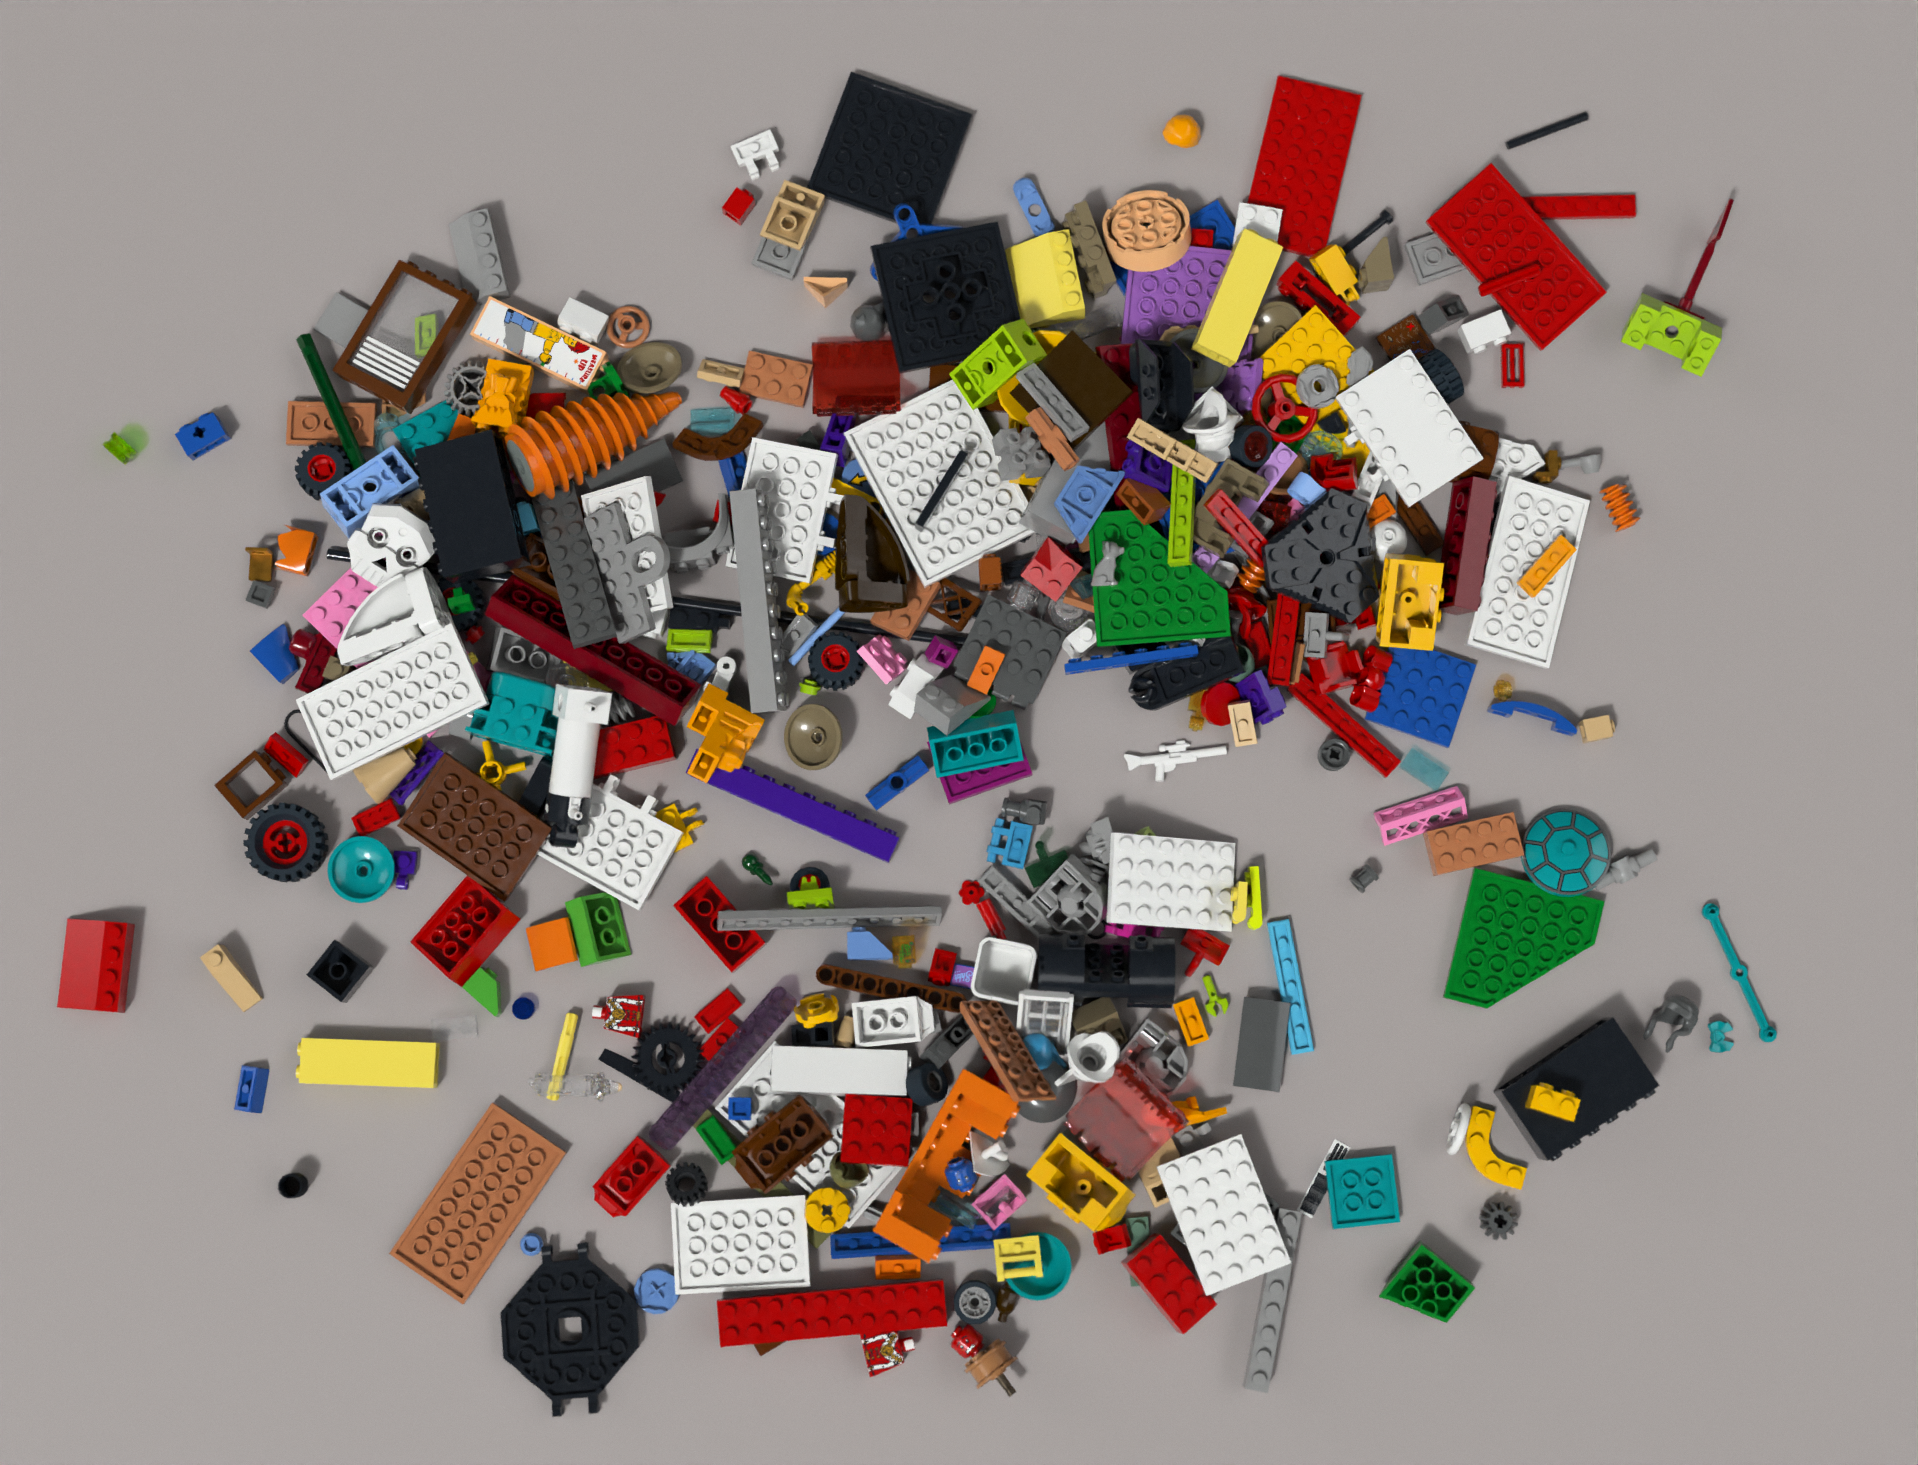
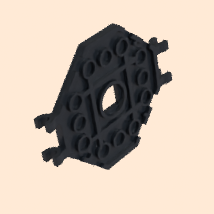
[500,1242,640,1417]

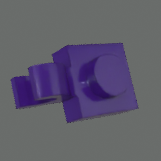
[393,850,418,890]

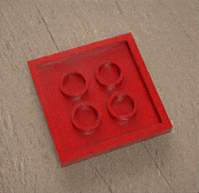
[840,1094,913,1167]

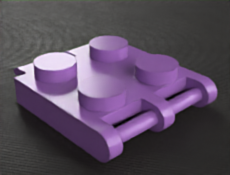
[1222,358,1263,411]

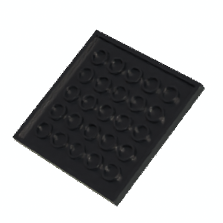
[807,72,972,231]

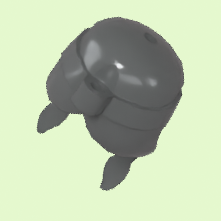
[1643,995,1699,1053]

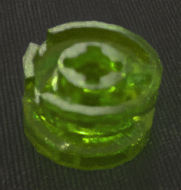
[102,432,137,465]

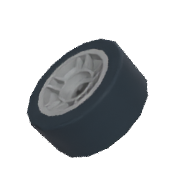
[954,1280,996,1324]

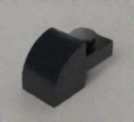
[791,1022,835,1047]

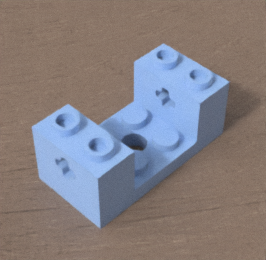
[320,445,420,539]

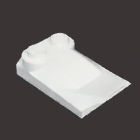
[852,996,935,1048]

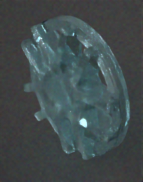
[1302,431,1343,465]

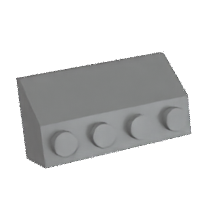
[449,208,511,306]

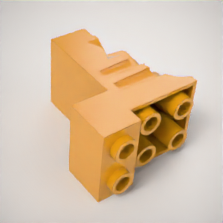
[471,358,535,449]
[686,683,765,783]

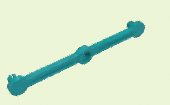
[1701,903,1777,1043]

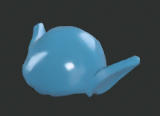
[1023,1033,1067,1070]

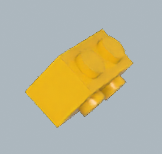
[1525,1082,1580,1122]

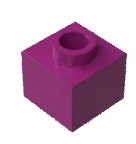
[924,635,958,668]

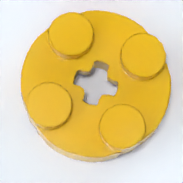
[794,994,839,1028]
[804,1187,850,1233]

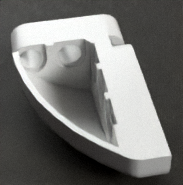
[337,567,453,666]

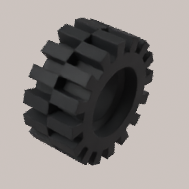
[665,1162,708,1207]

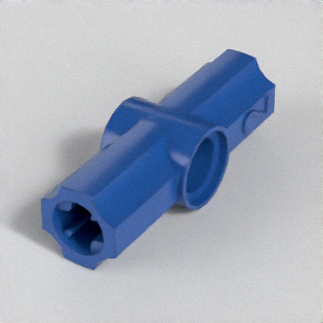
[865,756,929,811]

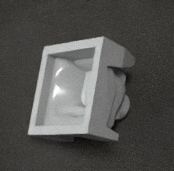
[1079,817,1113,865]

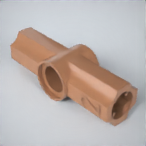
[1025,407,1080,471]

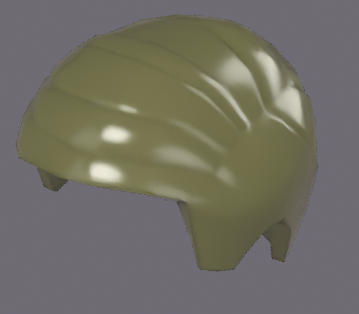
[829,1152,869,1189]

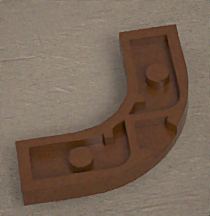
[672,413,764,461]

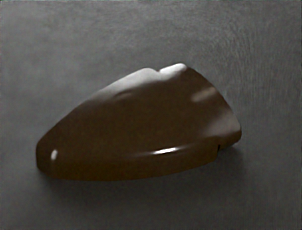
[835,494,910,613]

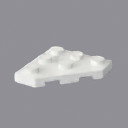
[1489,438,1545,495]

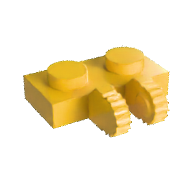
[656,804,704,853]

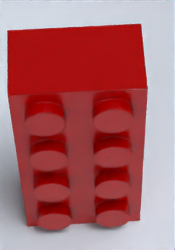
[593,716,677,780]
[673,876,767,973]
[1121,1233,1217,1334]

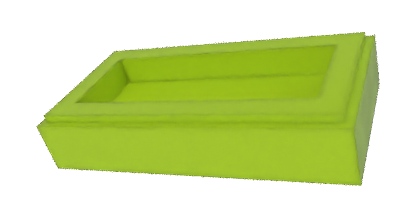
[666,629,713,653]

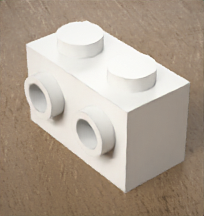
[557,297,609,346]
[1457,310,1511,355]

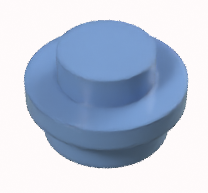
[520,1233,543,1256]

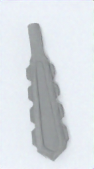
[1344,346,1373,448]

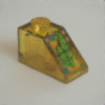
[892,935,916,969]

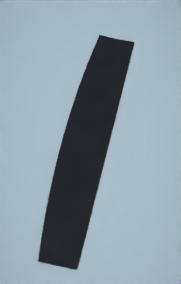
[598,1049,681,1103]

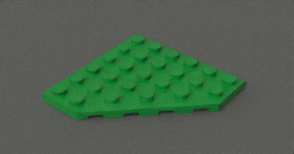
[1088,510,1231,647]
[1443,868,1605,1009]

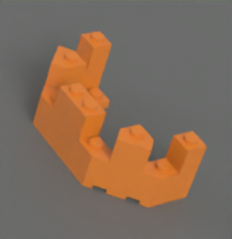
[873,1069,1021,1263]

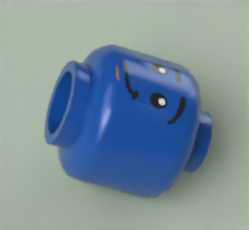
[944,1156,977,1192]

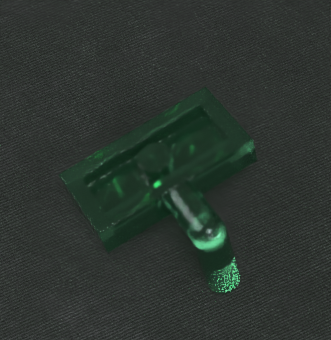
[1024,841,1068,889]

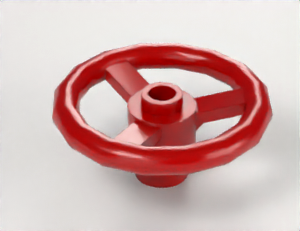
[1252,373,1318,443]

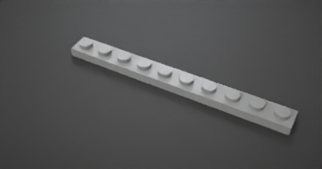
[717,905,942,931]

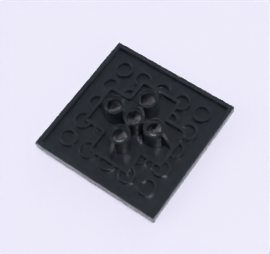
[870,221,1020,374]

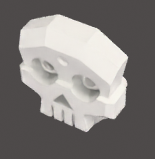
[346,503,435,593]

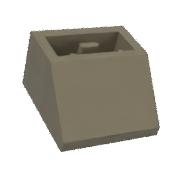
[1071,997,1128,1045]

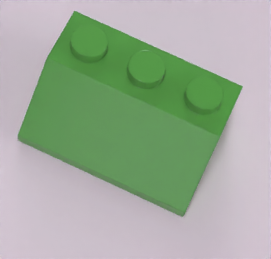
[565,892,631,967]

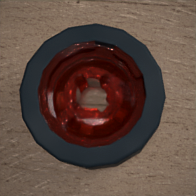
[1229,425,1272,467]

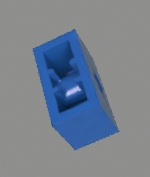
[175,412,231,461]

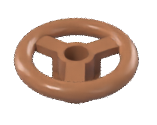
[607,306,650,348]

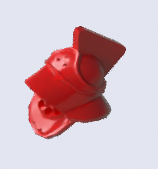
[1223,577,1267,639]

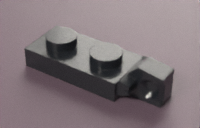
[668,607,731,633]

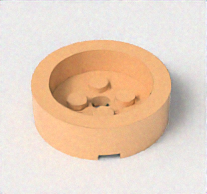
[1102,190,1191,272]

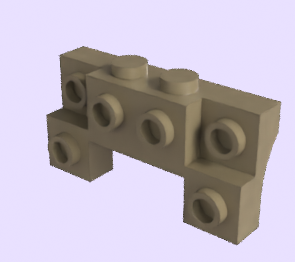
[1062,200,1117,299]
[1193,458,1269,559]

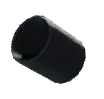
[278,1173,309,1199]

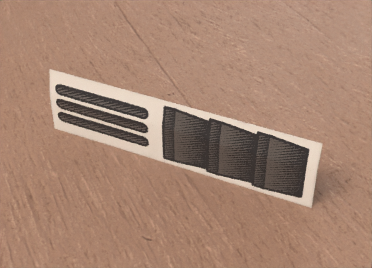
[1297,1139,1350,1218]

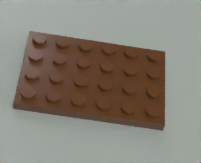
[397,752,552,902]

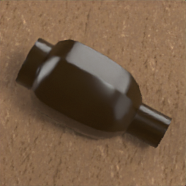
[996,1280,1019,1323]

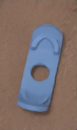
[1013,178,1055,237]

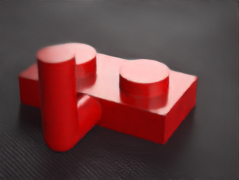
[1180,929,1230,977]

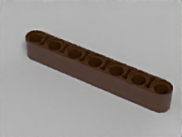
[816,965,967,1013]

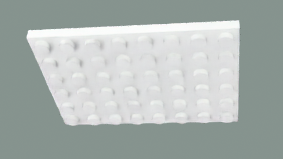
[844,380,1036,588]

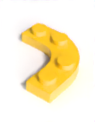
[1465,1106,1527,1190]

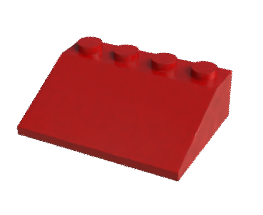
[410,876,520,987]
[57,919,135,1013]

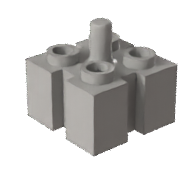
[992,427,1051,481]

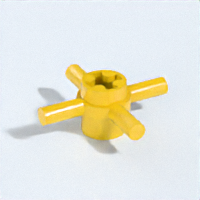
[477,740,527,791]

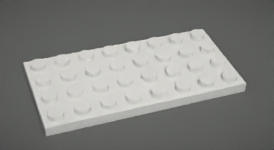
[1464,476,1590,669]
[296,623,490,780]
[715,1041,902,1228]

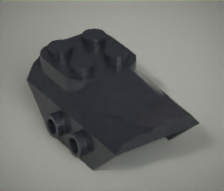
[1129,339,1195,434]

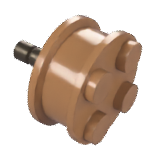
[964,1338,1018,1397]

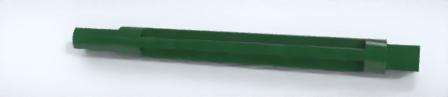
[296,333,370,485]

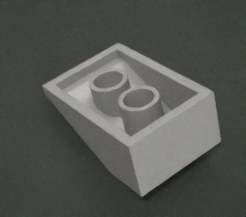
[485,627,561,686]
[914,674,991,735]

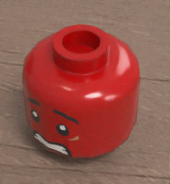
[950,1324,984,1358]

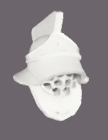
[1183,390,1241,462]
[1054,1031,1120,1087]

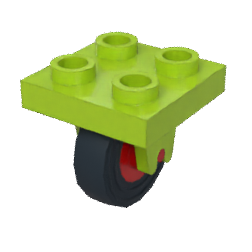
[787,867,835,910]

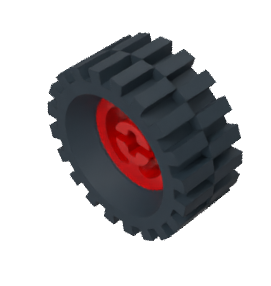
[243,803,329,883]

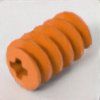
[1599,484,1641,532]
[1237,558,1265,593]

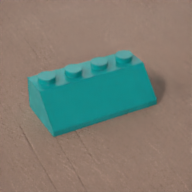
[927,710,1024,778]

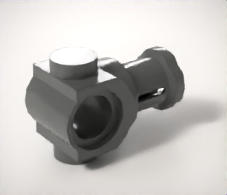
[1002,797,1047,825]

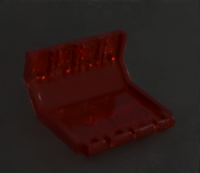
[812,340,901,417]
[1064,1057,1190,1183]

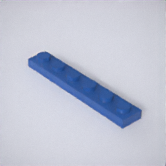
[1064,642,1198,675]

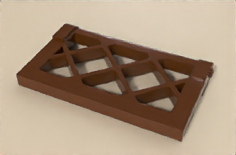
[927,578,982,632]

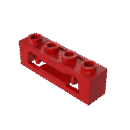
[1276,260,1361,337]

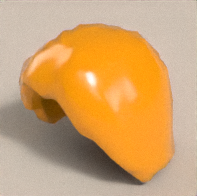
[1162,115,1201,148]

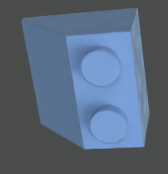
[847,927,893,961]

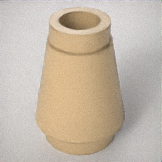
[833,1016,855,1048]

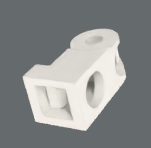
[703,656,737,693]

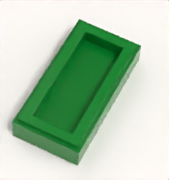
[695,1115,737,1165]

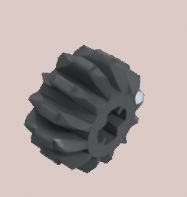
[1479,1202,1518,1240]

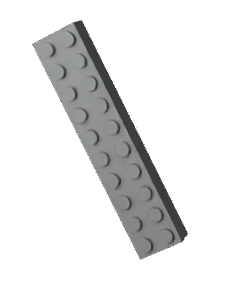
[729,488,789,713]

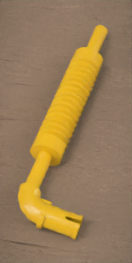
[786,518,891,616]

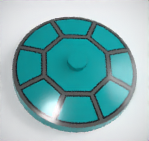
[1521,809,1611,897]

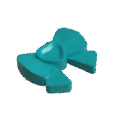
[1708,1021,1734,1053]

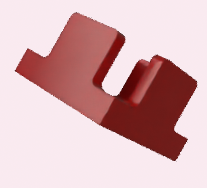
[1306,641,1364,696]

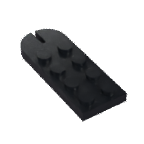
[1128,635,1246,711]

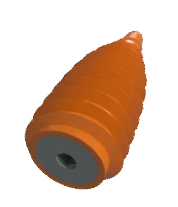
[504,391,682,499]

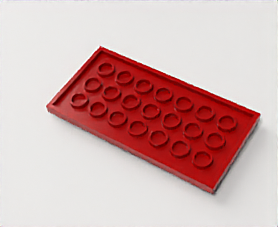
[1247,75,1362,257]
[1425,163,1607,351]

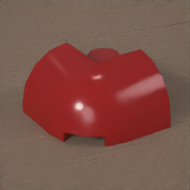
[1310,453,1359,492]

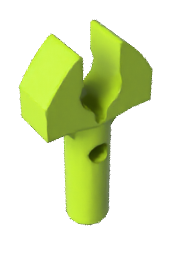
[1202,975,1228,1017]

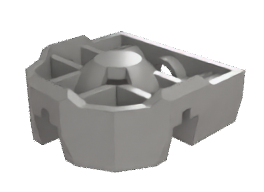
[1027,854,1108,935]
[1113,1018,1188,1100]

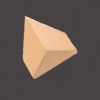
[804,277,848,309]

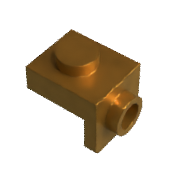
[1532,450,1561,484]

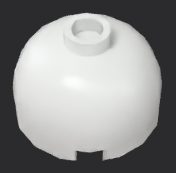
[1369,519,1407,563]

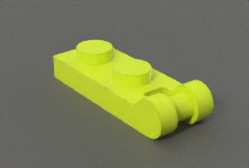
[1244,866,1262,930]

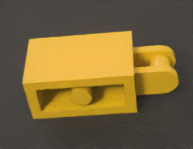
[1309,244,1360,306]

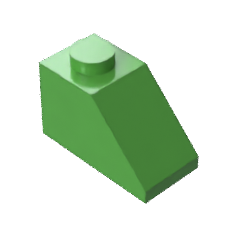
[462,967,502,1017]

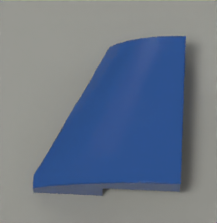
[250,624,299,684]

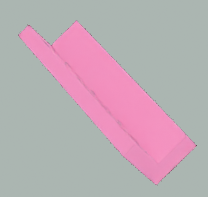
[1374,786,1468,846]

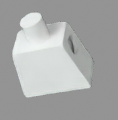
[1061,618,1097,659]

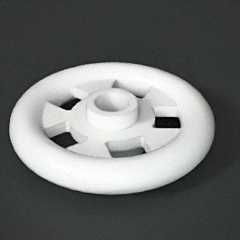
[1446,1103,1471,1155]

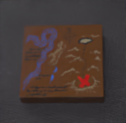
[1375,314,1436,361]

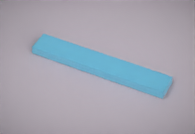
[1267,919,1314,1055]

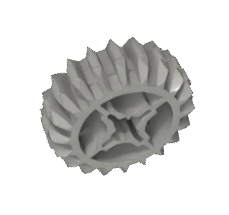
[444,360,487,418]

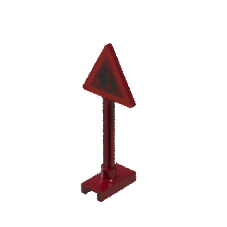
[1663,199,1734,320]

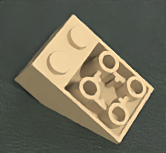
[1125,1127,1181,1208]

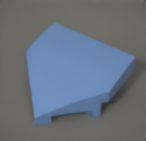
[667,650,717,685]

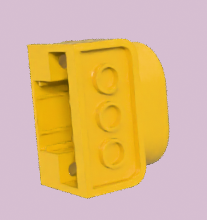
[1376,553,1444,651]
[1026,1133,1136,1232]

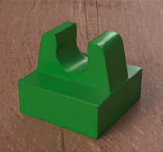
[447,587,475,615]

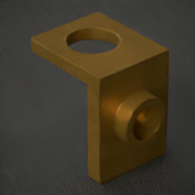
[245,547,273,582]

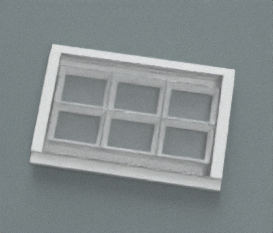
[1016,989,1074,1058]

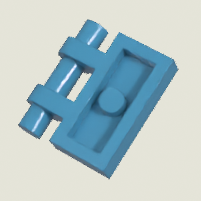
[986,818,1033,870]

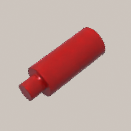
[976,898,1007,940]

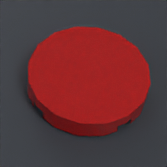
[1200,682,1240,726]

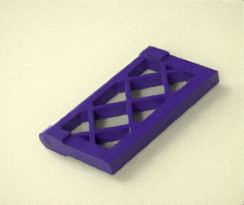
[389,740,444,805]

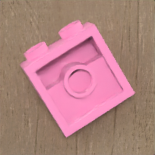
[857,634,908,684]

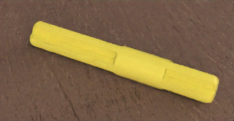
[547,1013,578,1101]

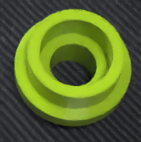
[799,679,821,695]

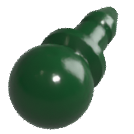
[742,853,773,885]

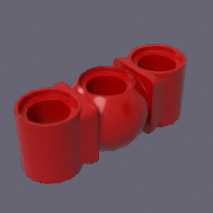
[1350,645,1393,713]

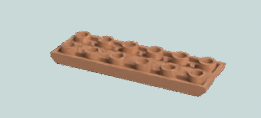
[960,1000,1056,1102]

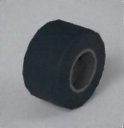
[906,1063,948,1106]

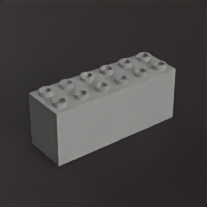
[1019,421,1111,548]

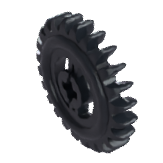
[631,1022,705,1096]

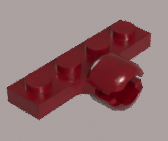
[289,629,337,694]

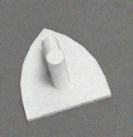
[969,1131,1010,1176]

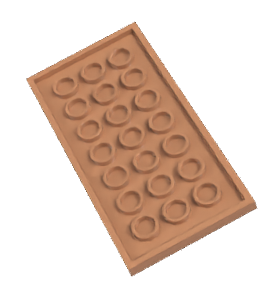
[389,1102,567,1304]

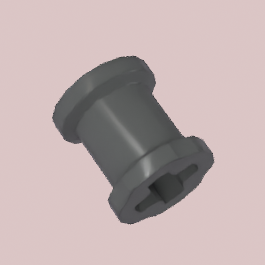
[1349,864,1379,894]

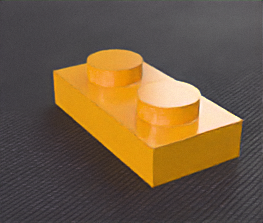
[1172,997,1209,1047]

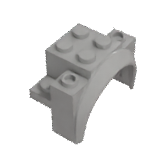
[661,493,734,574]

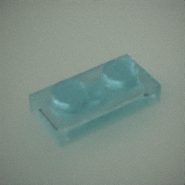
[1399,748,1449,792]

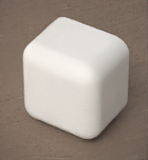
[971,937,1037,1006]

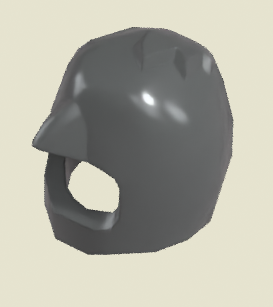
[850,303,888,342]

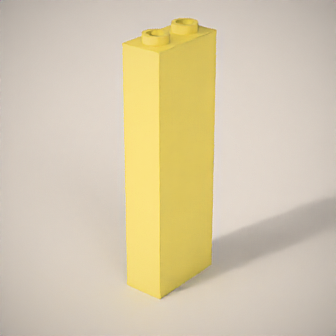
[1191,228,1283,368]
[296,1038,440,1088]

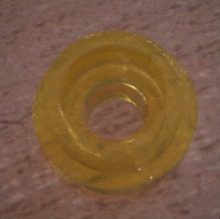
[1493,680,1512,702]

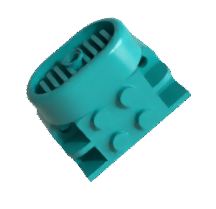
[465,671,559,758]

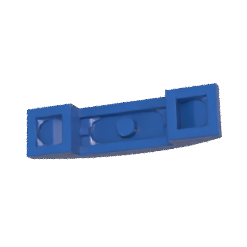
[1487,701,1577,736]

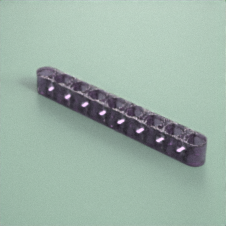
[649,986,797,1150]

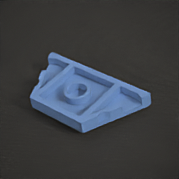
[1054,466,1125,544]

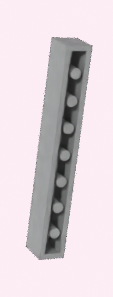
[1243,1207,1302,1393]

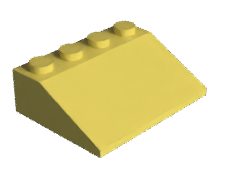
[1005,229,1085,328]

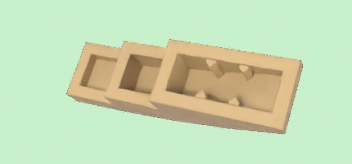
[1127,418,1218,483]

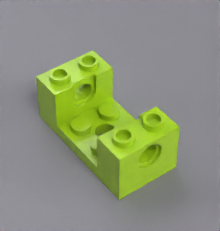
[1621,293,1722,377]
[949,319,1047,410]

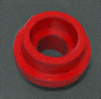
[465,625,485,645]

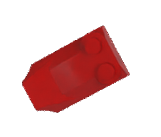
[592,1135,672,1218]

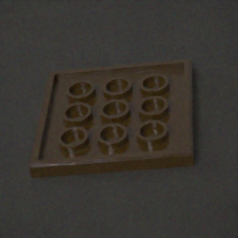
[1010,330,1133,451]

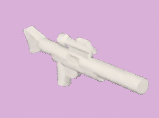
[1124,740,1227,782]

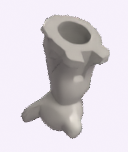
[1091,541,1125,586]

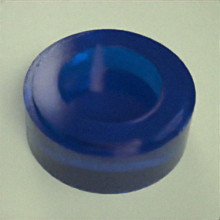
[512,997,535,1020]

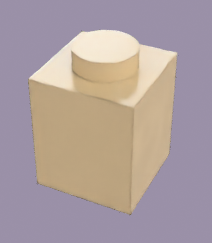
[1578,715,1615,744]

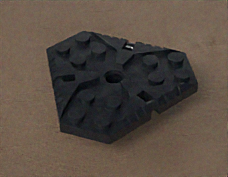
[1261,488,1379,623]

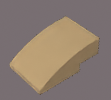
[760,180,825,251]

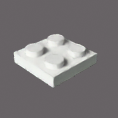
[1232,202,1283,246]

